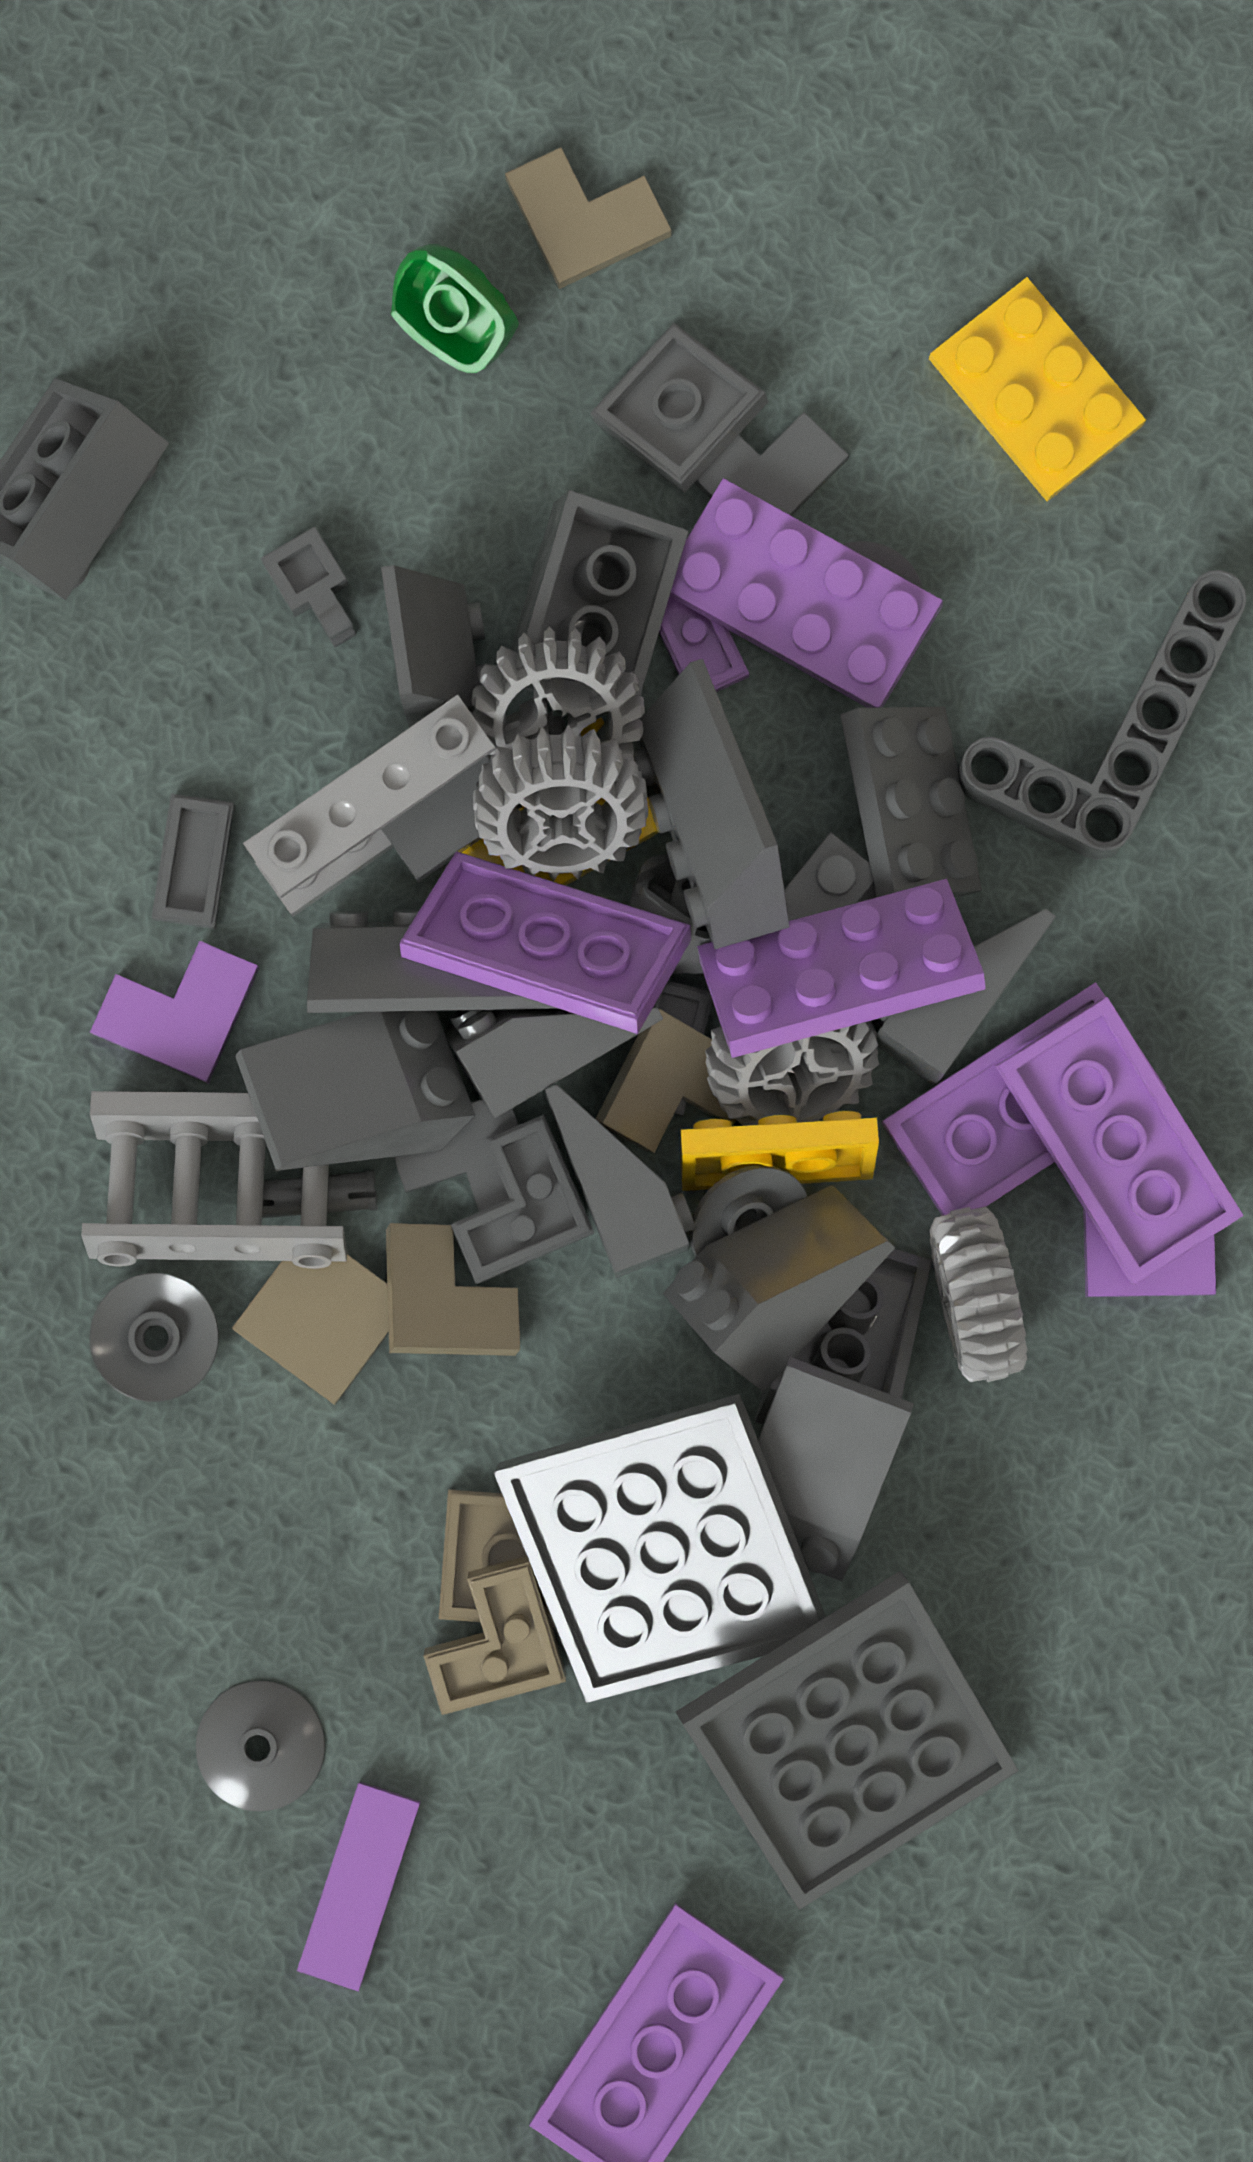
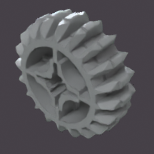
[471,626,645,762]
[473,725,648,882]
[705,1021,880,1126]
[929,1207,1028,1382]

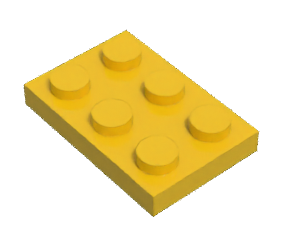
[929,277,1146,502]
[681,1111,879,1191]

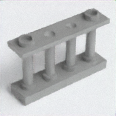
[243,695,496,917]
[81,1091,347,1269]

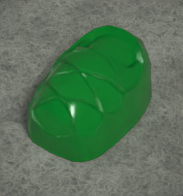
[390,244,519,373]

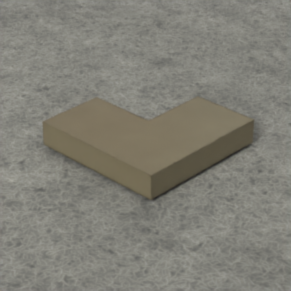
[505,148,672,289]
[596,1009,737,1153]
[386,1223,520,1356]
[423,1556,567,1715]

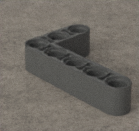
[958,570,1246,860]

